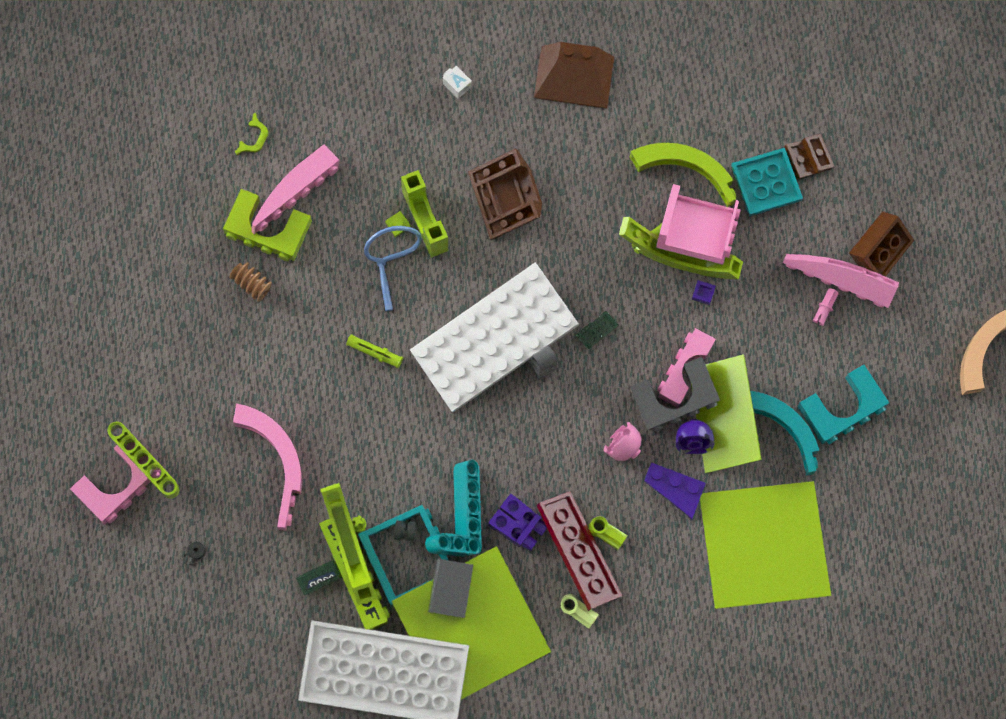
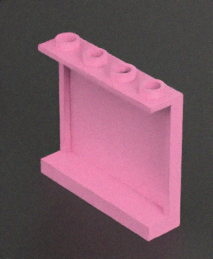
[656,184,741,264]

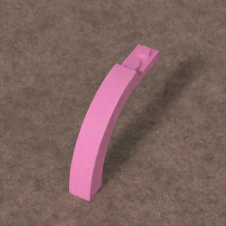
[233,404,302,531]

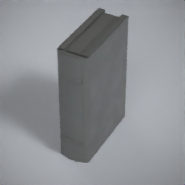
[428,559,473,618]

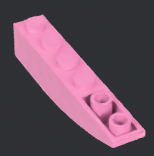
[251,145,339,234]
[783,254,899,308]

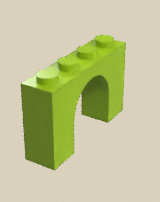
[401,170,448,258]
[223,189,312,261]

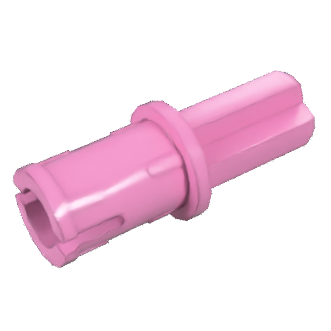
[812,288,839,326]

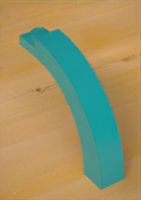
[750,391,819,476]

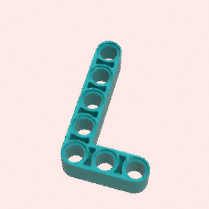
[425,460,482,557]

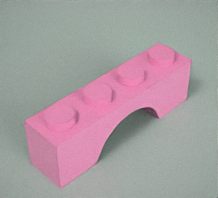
[657,328,716,408]

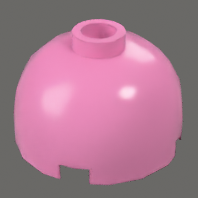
[604,422,642,461]

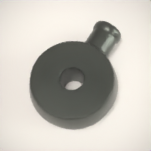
[187,541,206,566]

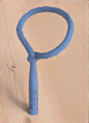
[364,226,422,311]

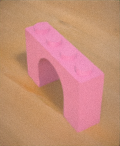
[70,442,161,525]

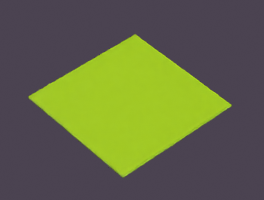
[700,481,831,609]
[392,546,551,699]

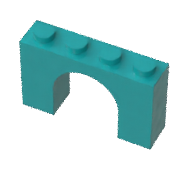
[797,364,889,445]

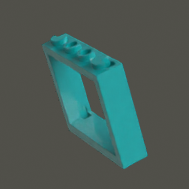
[358,505,449,608]

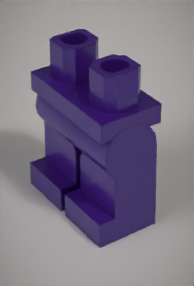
[487,493,547,551]

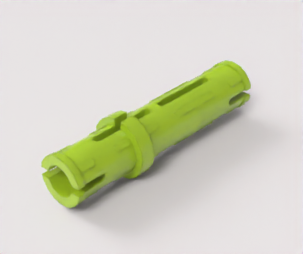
[346,334,403,368]

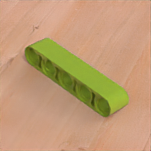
[108,422,180,499]

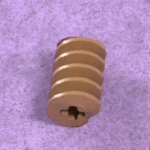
[229,262,272,302]

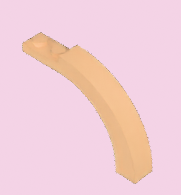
[960,310,1006,395]

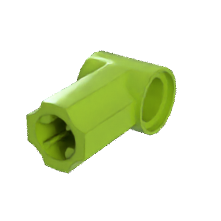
[588,516,627,550]

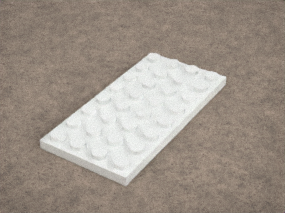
[410,262,579,412]
[298,620,469,719]

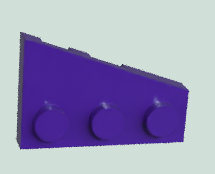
[644,462,706,520]

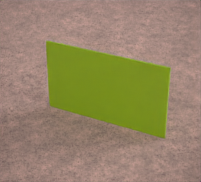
[691,354,762,473]

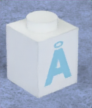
[443,66,472,99]

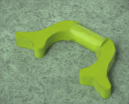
[235,113,269,155]

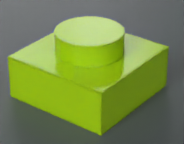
[385,211,411,238]

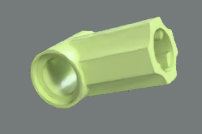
[561,594,599,628]

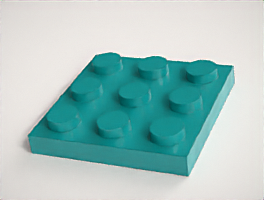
[731,148,803,216]

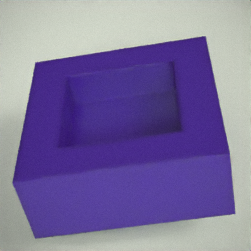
[692,280,716,305]

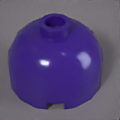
[675,419,714,454]

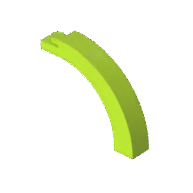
[630,143,736,207]
[320,483,377,605]

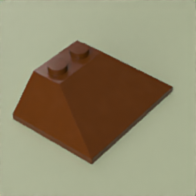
[534,42,614,109]
[468,148,542,240]

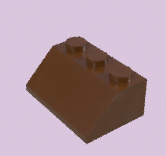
[849,211,914,277]

